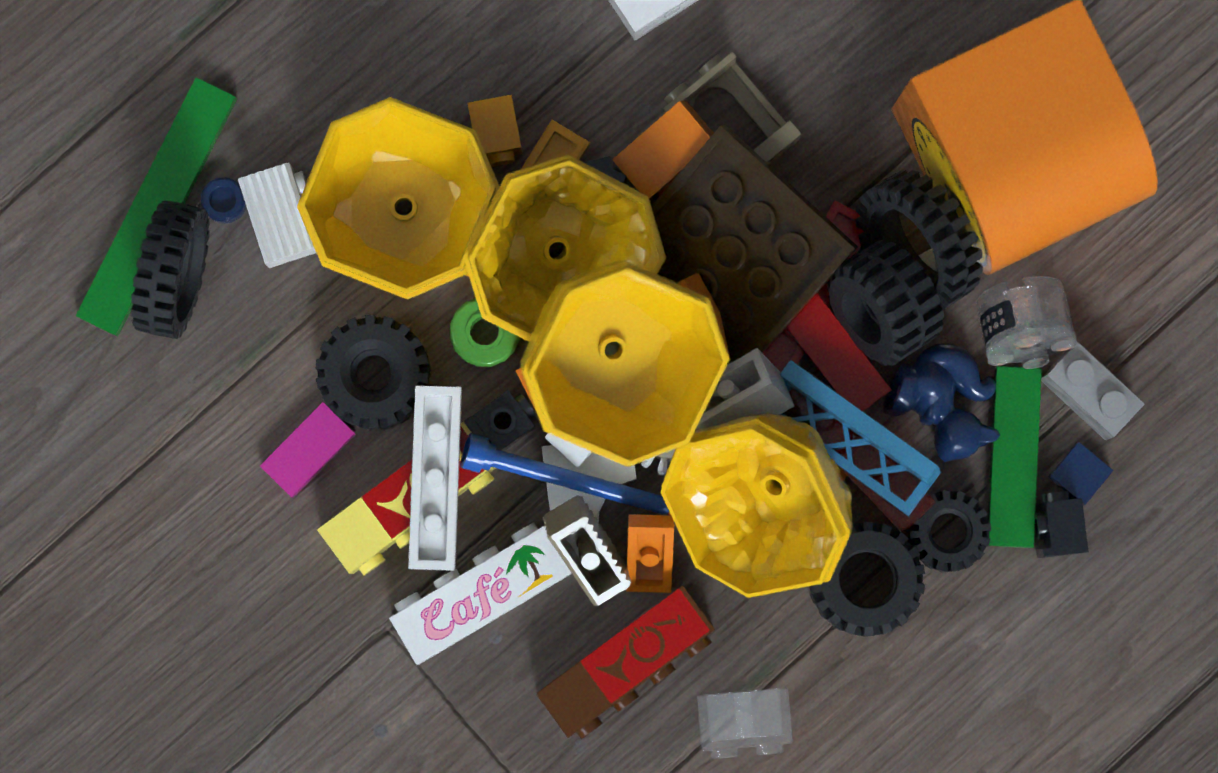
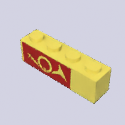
[317,422,496,576]

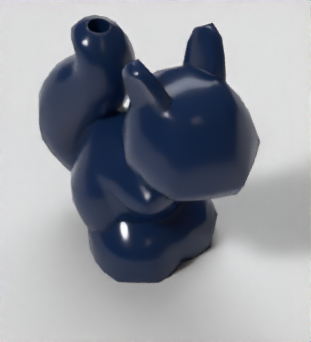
[883,343,1000,462]

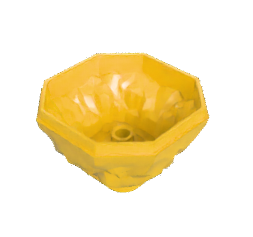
[463,155,666,343]
[660,413,852,598]

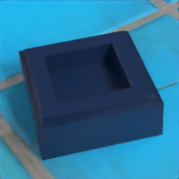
[1048,442,1114,505]

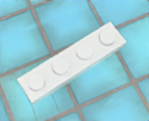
[409,386,462,571]

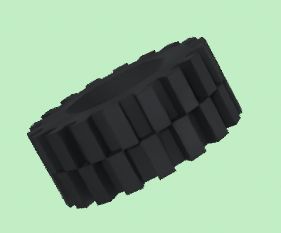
[315,315,431,430]

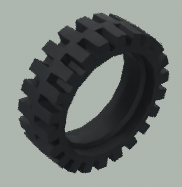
[131,200,210,339]

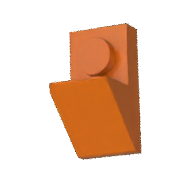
[626,514,674,593]

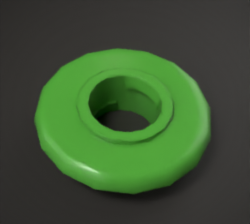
[450,298,520,367]

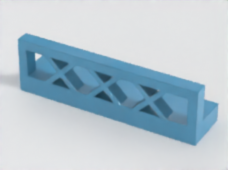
[780,360,941,516]

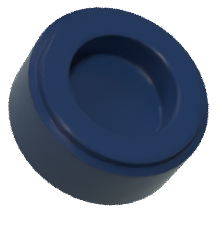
[201,177,246,224]

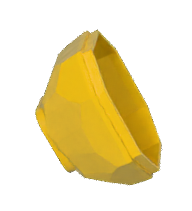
[297,97,500,300]
[521,260,729,467]

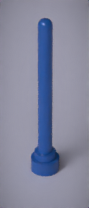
[460,433,669,514]

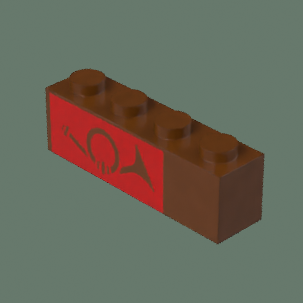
[536,586,715,739]

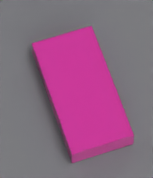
[260,402,356,498]

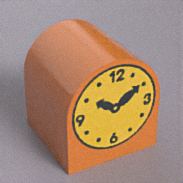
[891,0,1158,275]

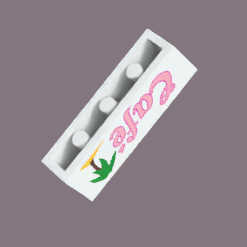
[389,522,572,665]

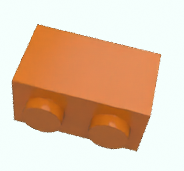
[612,101,714,200]

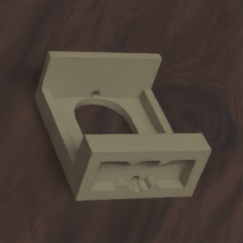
[663,52,801,165]

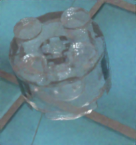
[976,276,1077,369]

